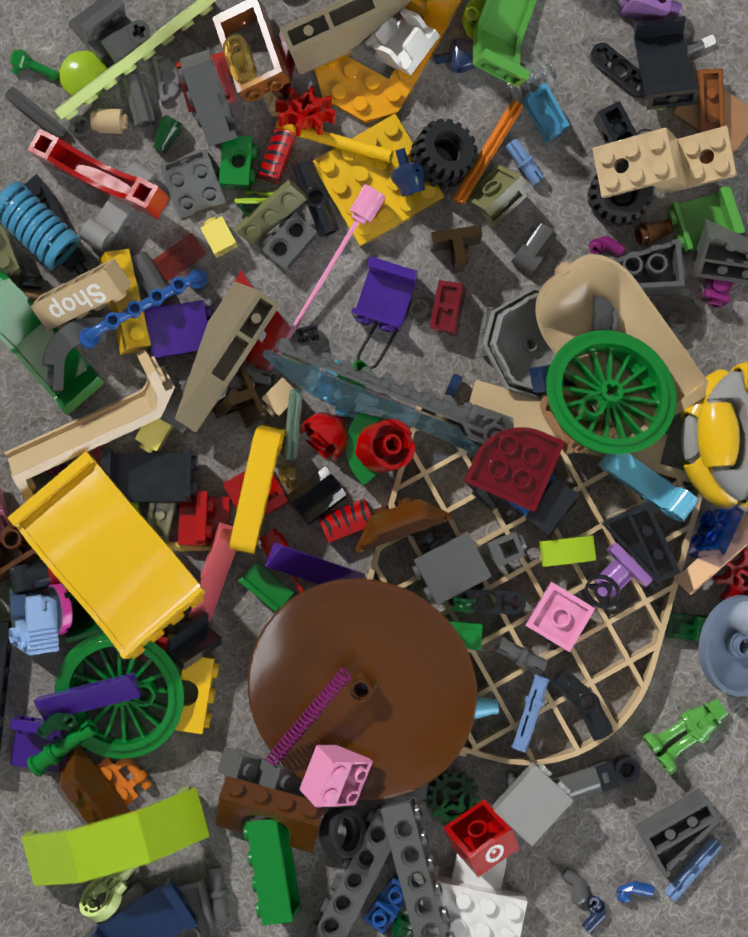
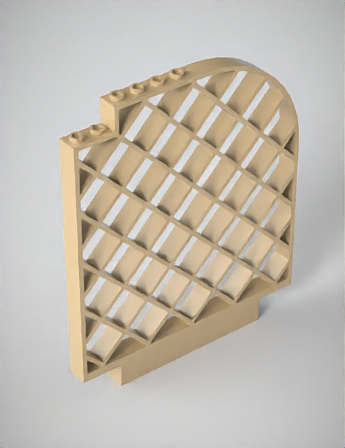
[367,380,703,765]

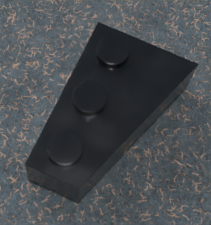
[601,501,681,583]

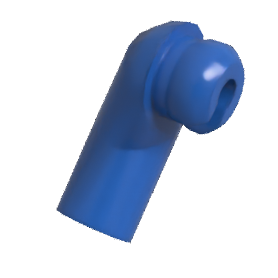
[616,881,654,903]

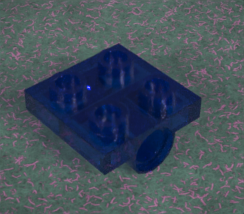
[687,506,744,559]

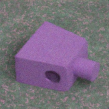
[619,0,682,20]

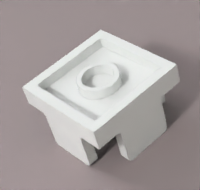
[373,8,440,75]

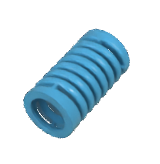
[0,181,81,270]

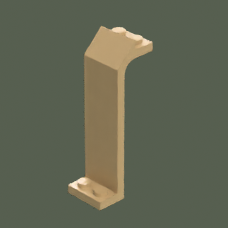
[5,350,175,501]

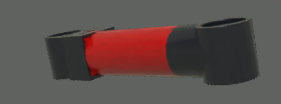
[9,562,62,595]

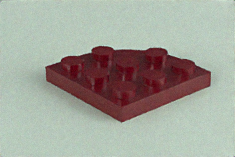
[464,427,566,512]

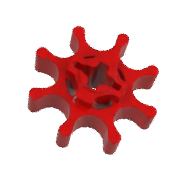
[275,86,336,137]
[712,547,748,600]

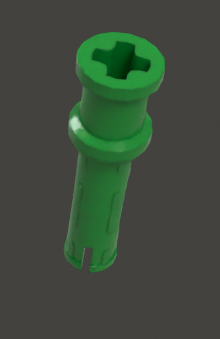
[27,719,98,777]

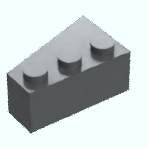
[178,49,237,147]
[693,219,748,284]

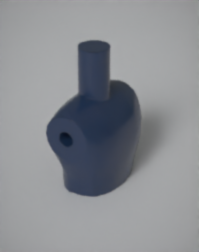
[434,38,476,73]
[391,148,425,197]

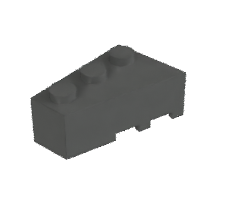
[635,789,720,878]

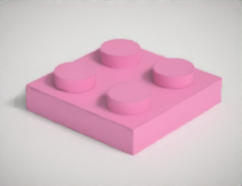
[525,582,596,652]

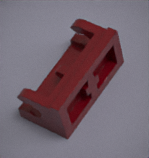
[430,280,466,337]

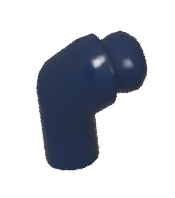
[581,896,606,934]

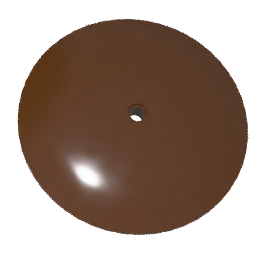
[247,579,477,800]

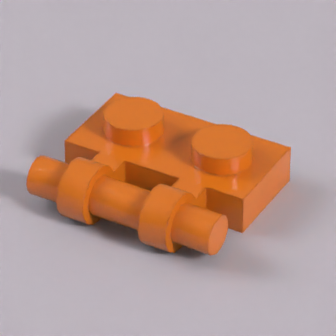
[96,757,153,806]

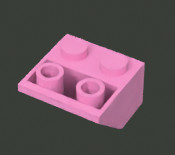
[300,745,373,807]

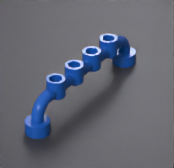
[79,269,208,349]

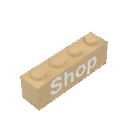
[30,258,132,331]

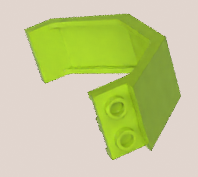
[21,786,210,886]

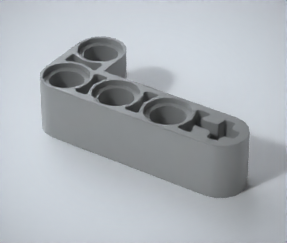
[80,161,156,254]

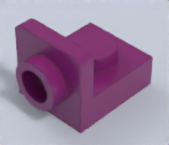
[701,279,733,308]

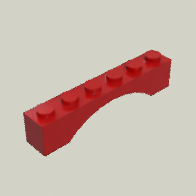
[27,129,170,220]

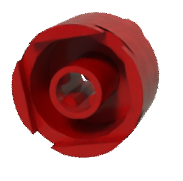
[355,419,415,473]

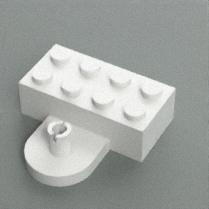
[421,854,528,937]

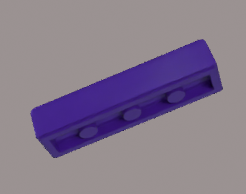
[266,542,365,584]
[34,672,141,721]

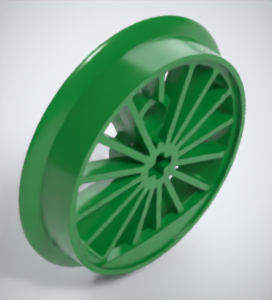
[546,330,676,454]
[54,632,184,759]

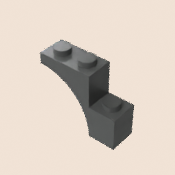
[217,747,306,797]

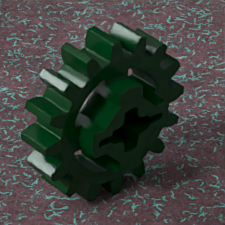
[426,769,480,824]

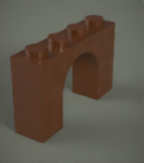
[216,776,324,853]

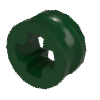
[452,597,476,613]

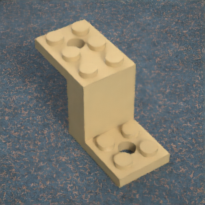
[592,126,738,198]

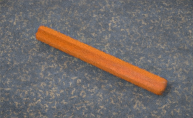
[452,100,523,205]

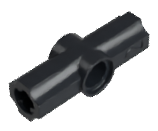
[293,160,340,238]

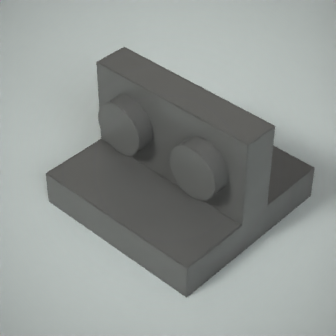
[69,0,139,62]

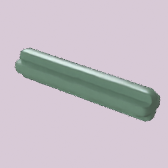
[284,389,303,460]

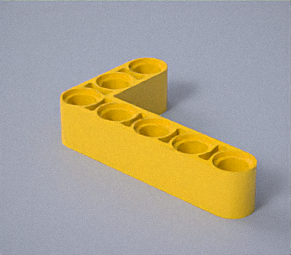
[229,424,286,554]

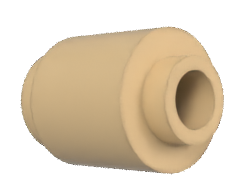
[90,108,128,134]

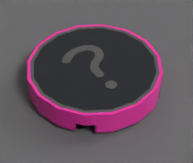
[45,584,72,635]

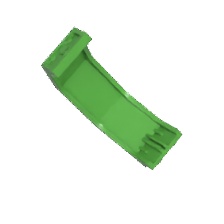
[473,0,537,88]

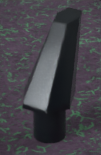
[465,482,497,511]

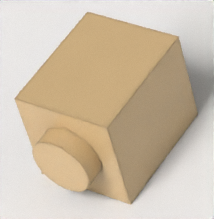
[261,377,294,418]

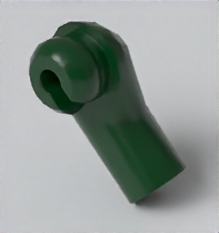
[37,713,76,738]

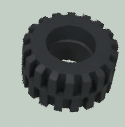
[410,118,478,188]
[588,160,654,227]

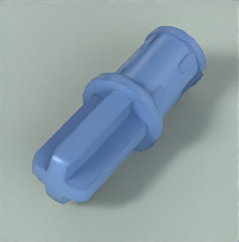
[506,139,545,186]

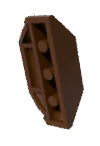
[355,496,453,553]
[57,745,131,825]

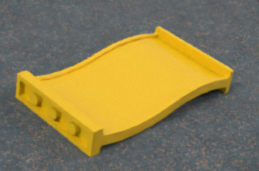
[7,451,207,659]

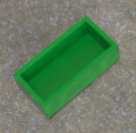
[244,815,302,926]

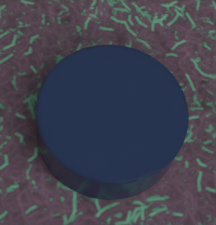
[445,373,463,399]

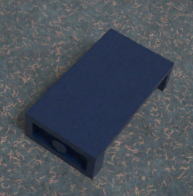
[91,876,199,937]

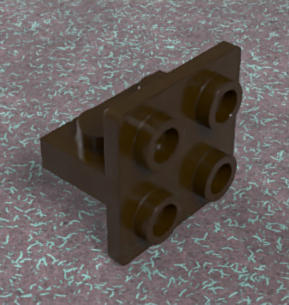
[213,369,266,428]

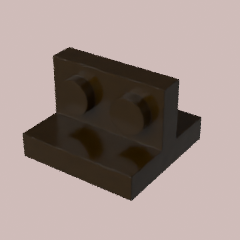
[429,225,483,273]

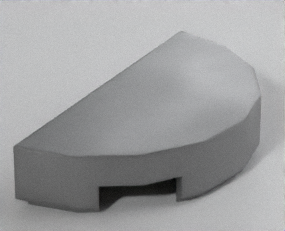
[152,55,181,104]
[592,295,619,331]

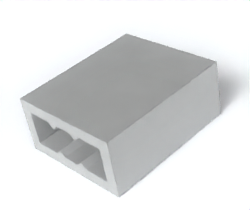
[492,762,574,846]

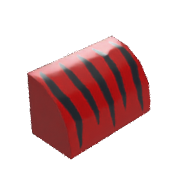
[257,129,296,185]
[319,498,371,543]

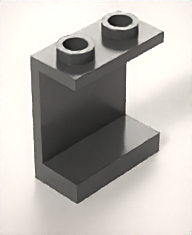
[411,531,492,605]

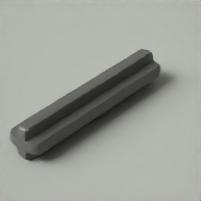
[5,87,68,140]

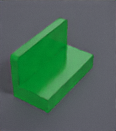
[238,561,294,612]

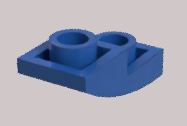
[363,874,405,934]

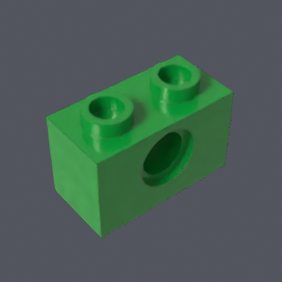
[219,135,258,191]

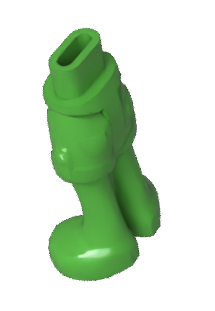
[642,698,729,775]

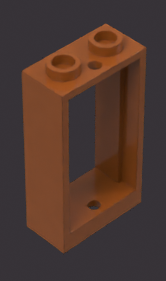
[212,0,291,103]

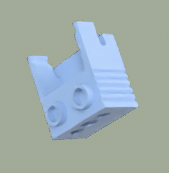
[8,588,59,656]

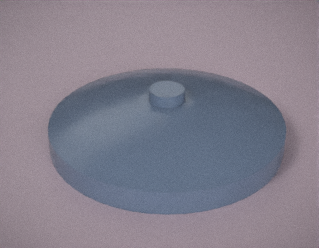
[699,595,748,697]

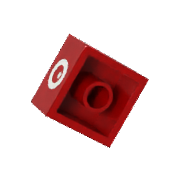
[443,799,519,877]

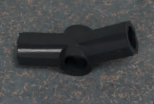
[550,667,614,741]

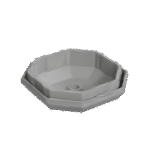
[482,287,555,399]

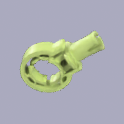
[79,867,137,922]

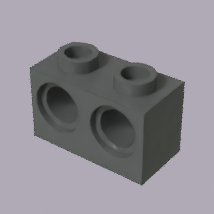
[262,212,318,272]

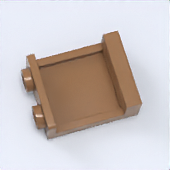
[540,384,615,455]

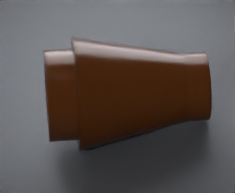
[634,219,673,247]

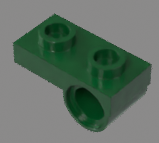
[665,612,709,642]

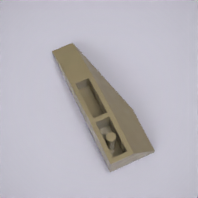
[280,0,412,75]
[174,282,280,433]

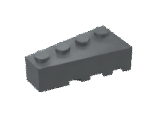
[612,238,685,296]

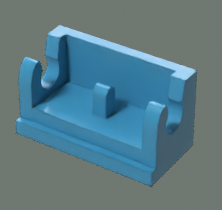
[522,82,570,143]

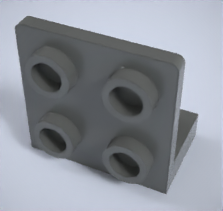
[161,149,225,218]

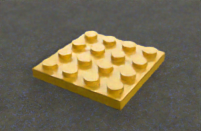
[313,114,445,247]

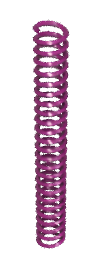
[266,668,350,765]

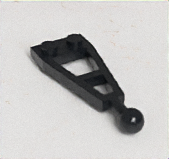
[8,174,88,276]

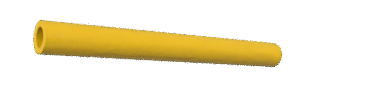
[276,120,394,163]

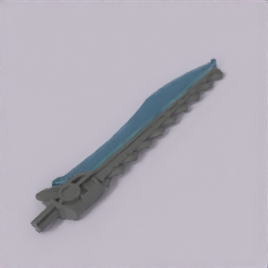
[263,338,514,455]

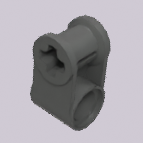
[100,20,150,63]

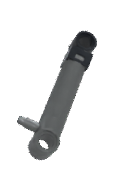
[494,755,641,803]

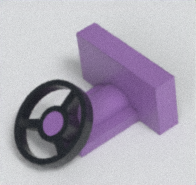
[585,543,653,609]

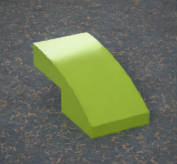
[539,535,596,567]

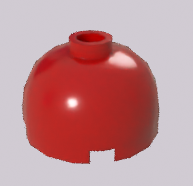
[299,412,348,461]

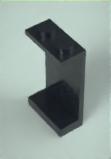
[634,16,700,110]
[100,448,199,503]

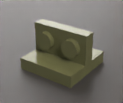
[466,164,528,229]

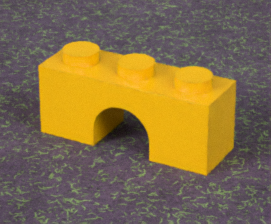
[175,655,220,734]

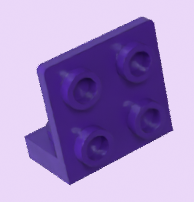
[10,715,67,773]

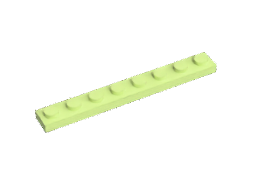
[53,0,216,121]

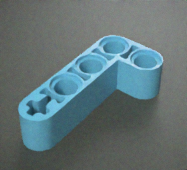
[598,453,699,522]

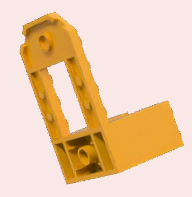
[314,0,463,123]

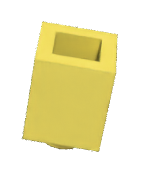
[201,217,238,258]
[135,419,174,453]

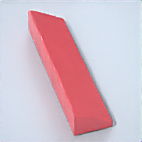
[187,522,236,621]

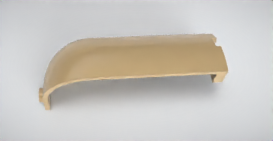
[536,254,708,439]

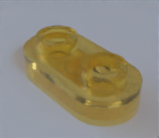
[223,34,257,84]

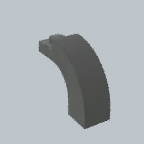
[42,317,106,392]

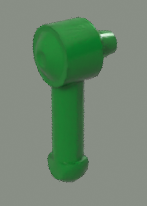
[9,49,60,81]

